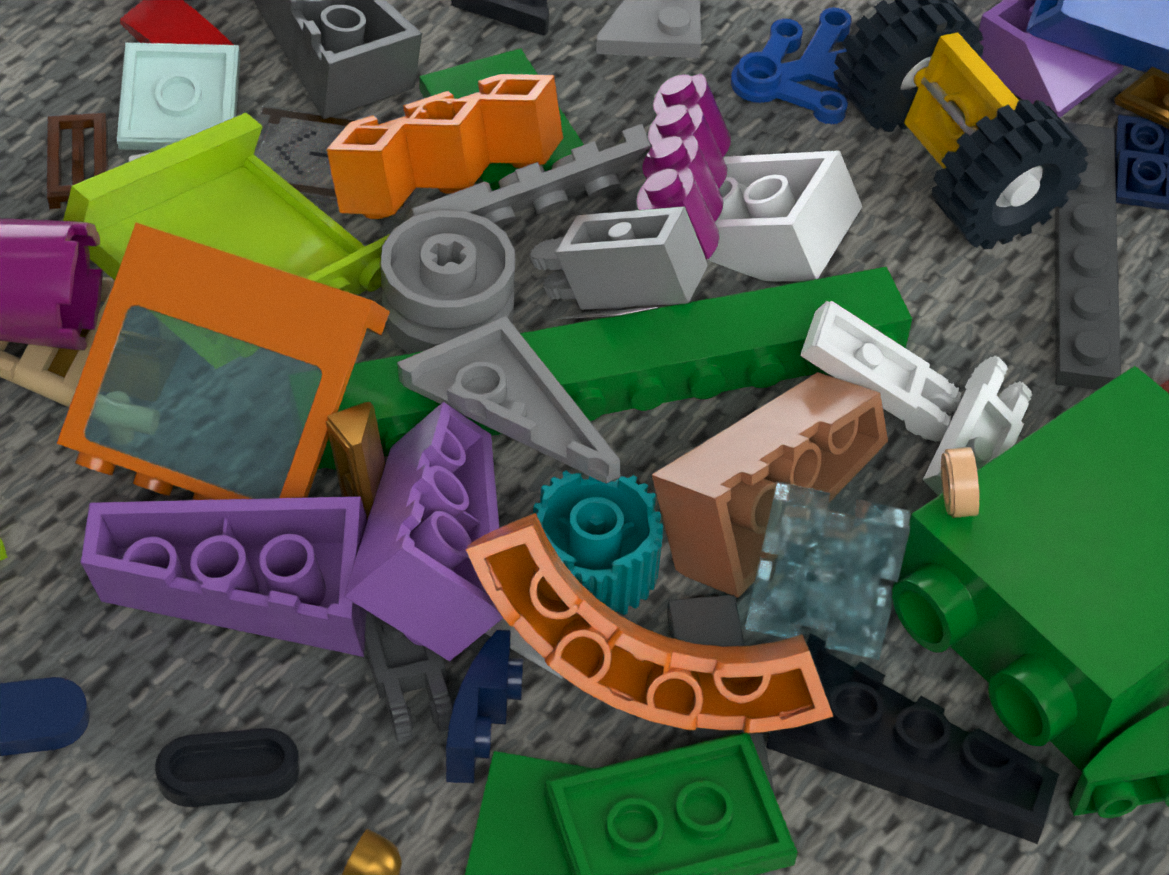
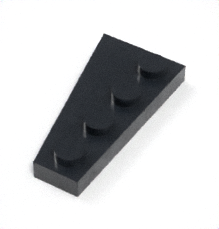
[766,633,1059,844]

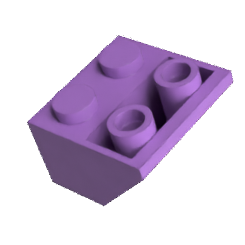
[979,0,1124,118]

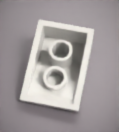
[707,151,862,283]

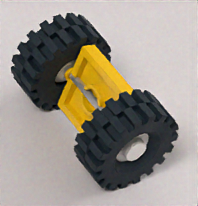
[834,0,1088,249]

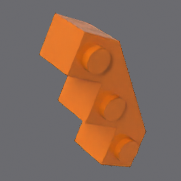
[326,74,563,219]

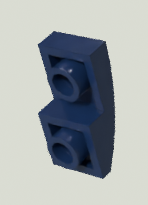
[1114,115,1169,210]
[446,630,523,783]

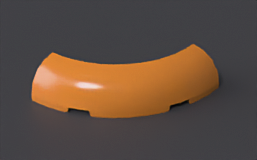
[466,513,833,733]

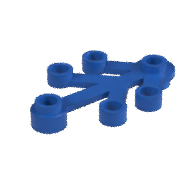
[731,7,852,124]

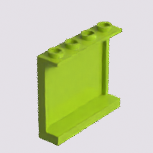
[63,113,390,370]

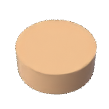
[941,447,979,518]

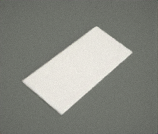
[557,307,658,319]

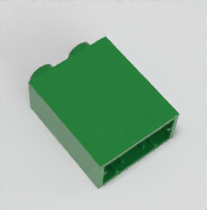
[892,365,1169,771]

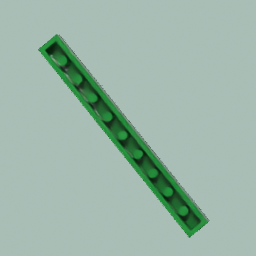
[290,266,912,470]

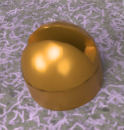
[342,829,402,875]

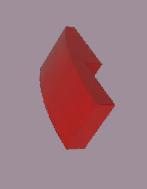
[120,0,234,45]

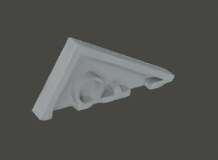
[596,0,701,58]
[397,316,620,483]

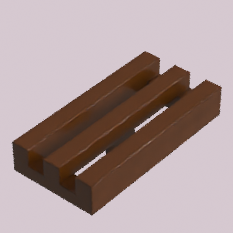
[47,113,108,209]

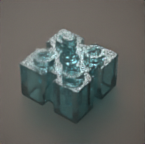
[744,481,910,660]

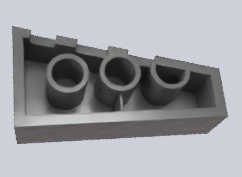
[254,0,422,119]

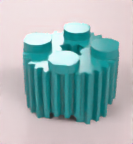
[530,470,663,615]

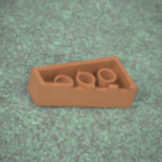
[652,372,888,598]

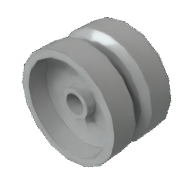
[381,210,515,353]

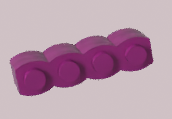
[637,73,731,259]

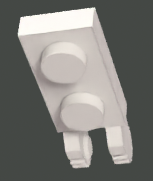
[800,301,961,442]
[923,355,1033,496]

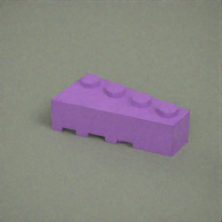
[344,402,503,661]
[81,496,368,657]

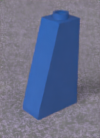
[1026,0,1169,74]

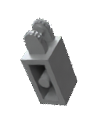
[529,206,708,310]

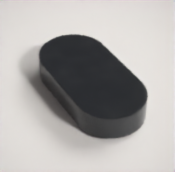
[155,728,300,807]

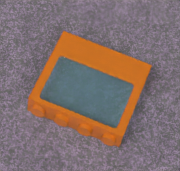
[56,222,390,500]

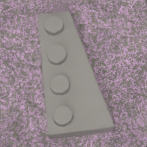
[403,124,651,228]

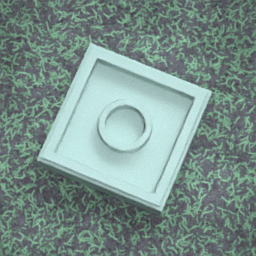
[117,42,240,150]

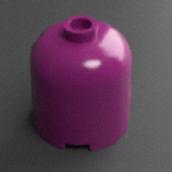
[0,218,103,350]

